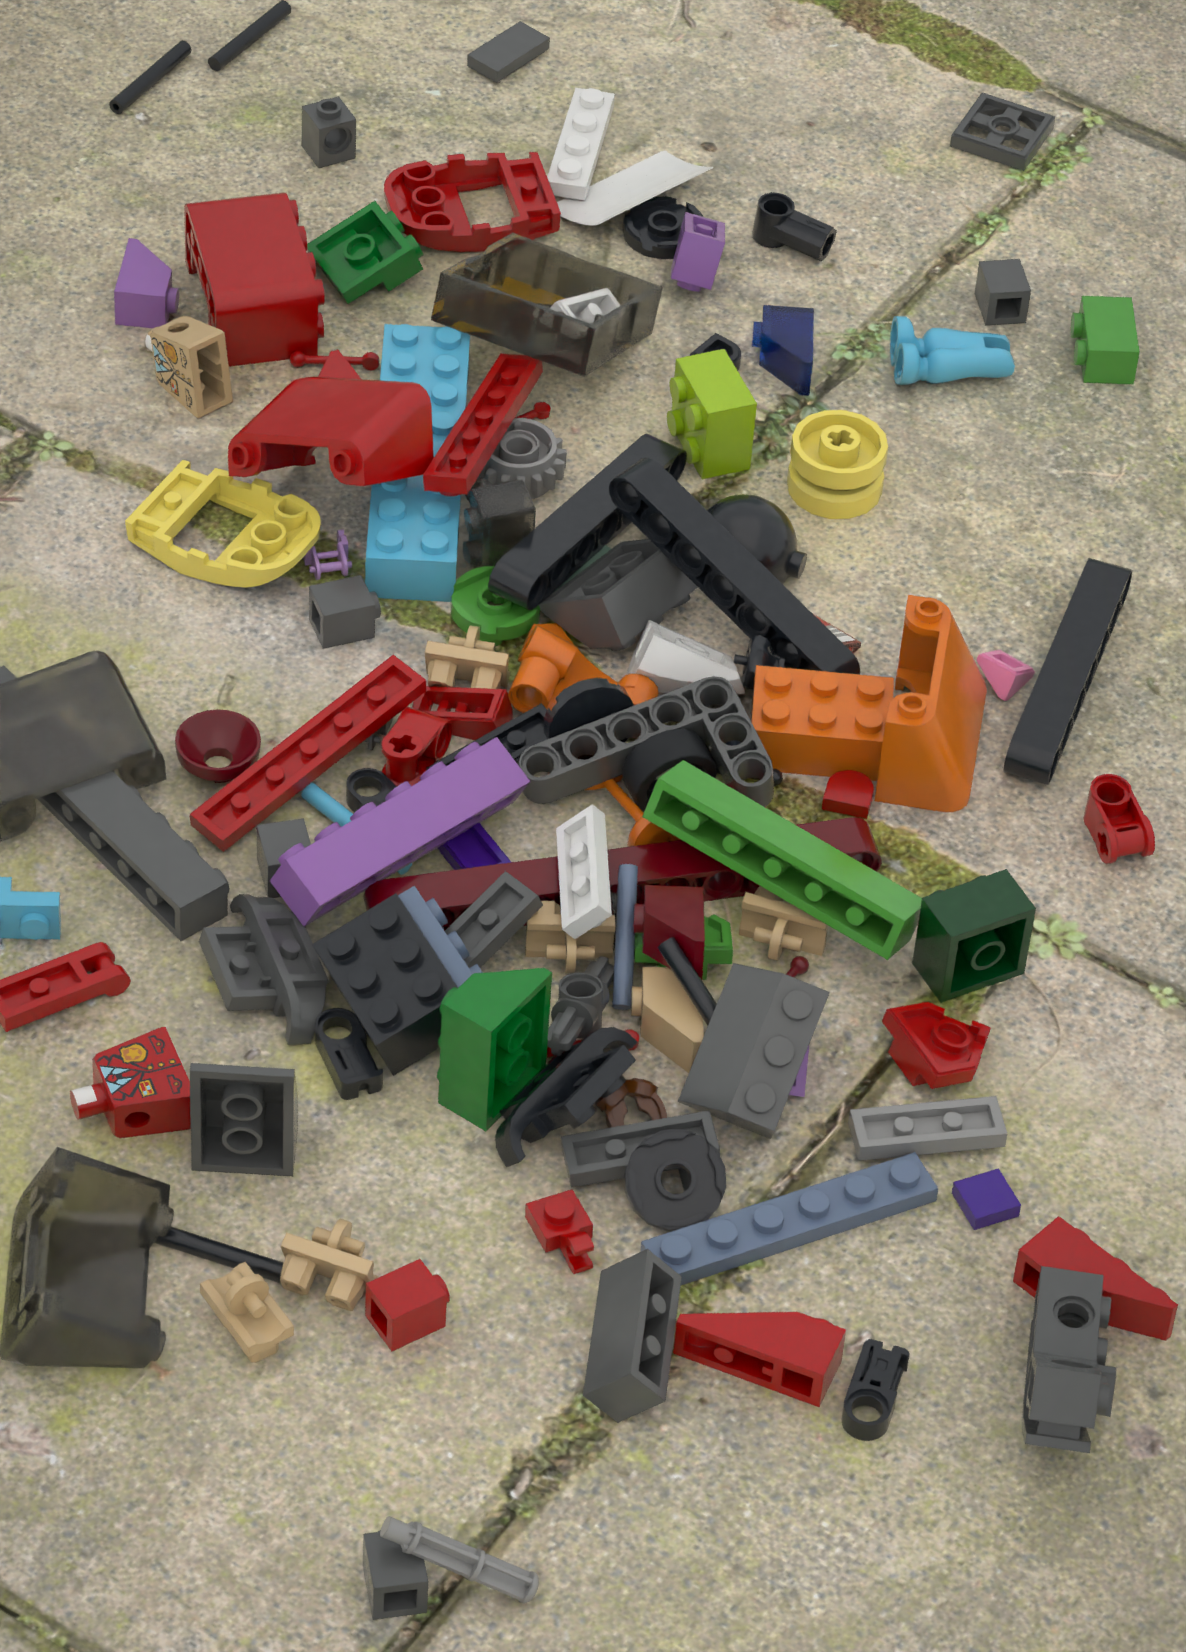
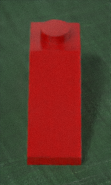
[673,1312,846,1407]

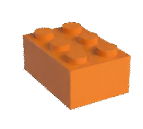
[751,665,894,781]

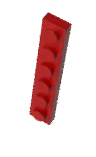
[423,353,543,496]
[190,654,426,852]

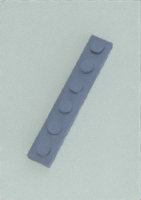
[640,1152,938,1285]

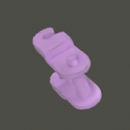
[303,530,352,580]

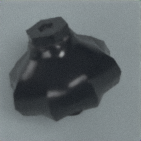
[733,635,785,689]

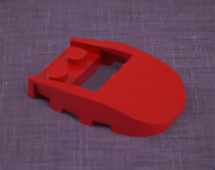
[384,152,561,252]

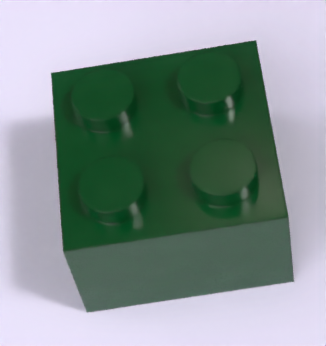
[912,869,1036,1003]

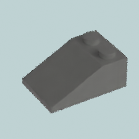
[190,1063,298,1177]

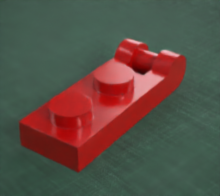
[0,942,131,1032]

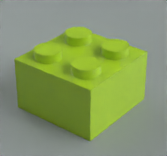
[667,349,757,480]

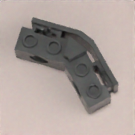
[1022,1266,1117,1453]

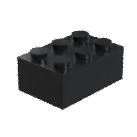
[312,893,458,1076]

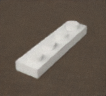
[547,88,615,201]

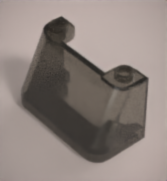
[0,651,166,842]
[0,1147,174,1368]

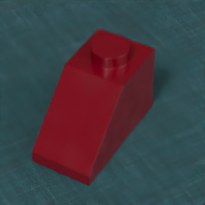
[633,885,705,980]

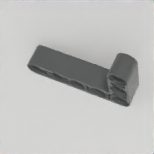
[519,676,774,807]

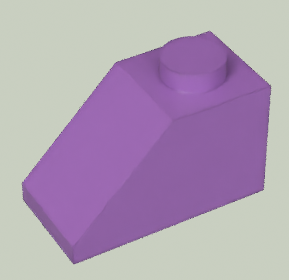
[671,212,725,292]
[114,238,179,328]

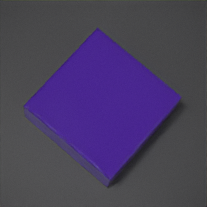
[952,1168,1021,1230]

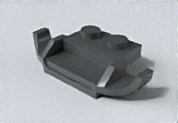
[199,894,328,1045]

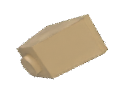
[631,967,704,1073]

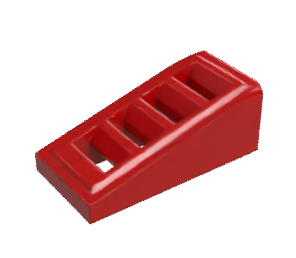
[412,686,513,740]

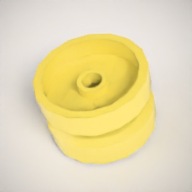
[787,410,888,519]

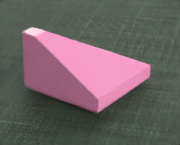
[976,650,1035,701]

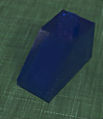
[752,305,814,396]

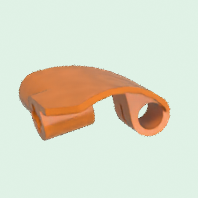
[508,623,659,713]

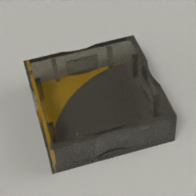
[431,233,663,377]

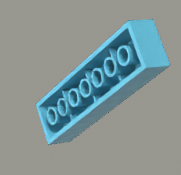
[365,324,470,602]

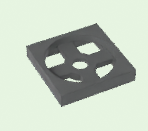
[950,93,1055,171]

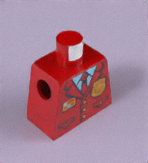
[70,1027,191,1139]

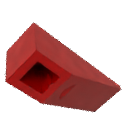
[1013,1216,1178,1341]

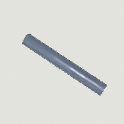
[612,864,638,1010]

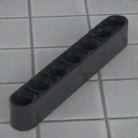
[488,434,687,610]
[608,458,860,675]
[1003,558,1133,785]

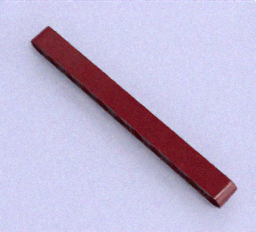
[363,817,882,931]

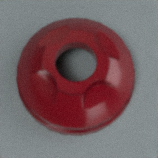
[175,709,261,783]

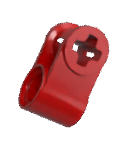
[381,707,453,786]
[1083,774,1155,864]

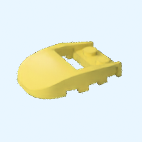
[125,460,321,588]

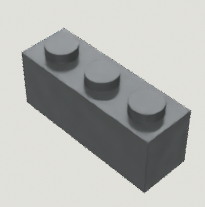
[583,1249,682,1423]

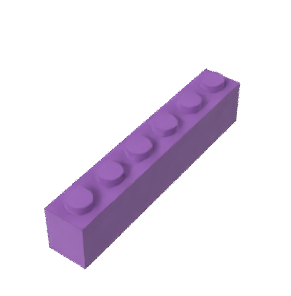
[270,737,531,927]

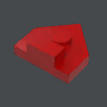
[882,1002,991,1089]

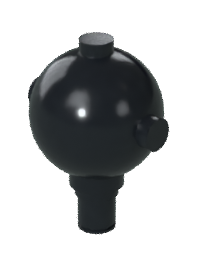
[707,494,807,584]

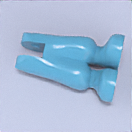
[890,316,1015,385]

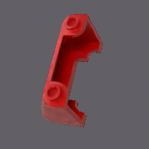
[228,377,434,486]

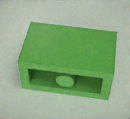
[1070,296,1140,384]

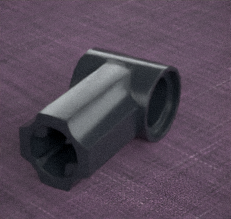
[752,192,837,262]

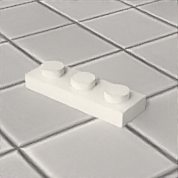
[556,804,612,939]

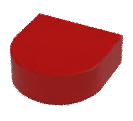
[822,770,874,819]

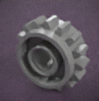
[476,418,567,501]

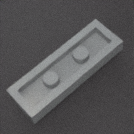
[848,1096,1007,1161]

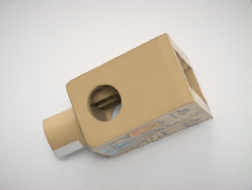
[145,316,233,418]

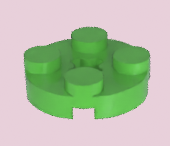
[450,566,540,646]

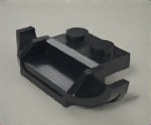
[495,1027,637,1168]

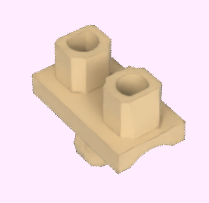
[425,625,510,689]
[739,886,828,961]
[525,901,615,974]
[280,1218,378,1311]
[200,1262,294,1363]

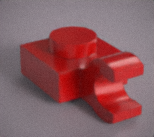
[525,1189,594,1274]

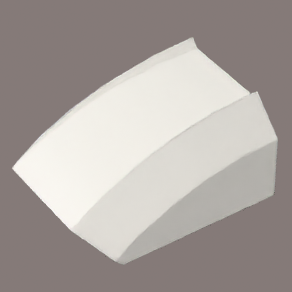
[627,620,745,695]

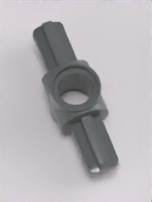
[547,956,614,1056]

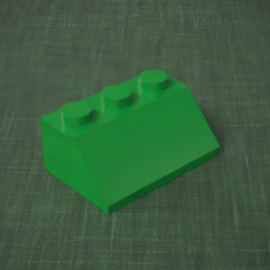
[437,968,552,1131]

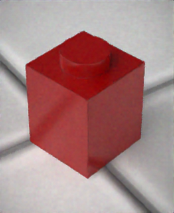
[365,1259,450,1352]

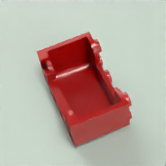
[184,192,325,367]

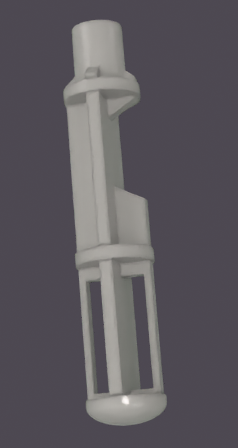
[380,1516,539,1603]

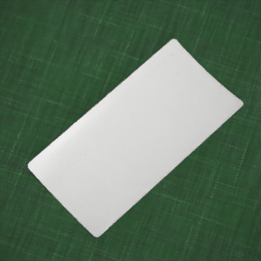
[557,151,713,226]

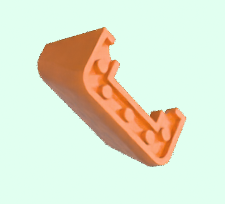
[874,595,987,812]

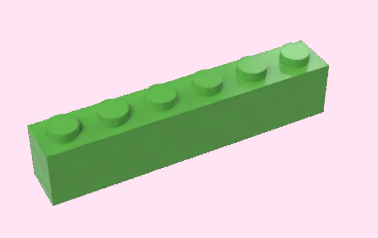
[642,760,922,960]

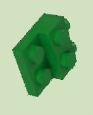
[307,200,424,304]

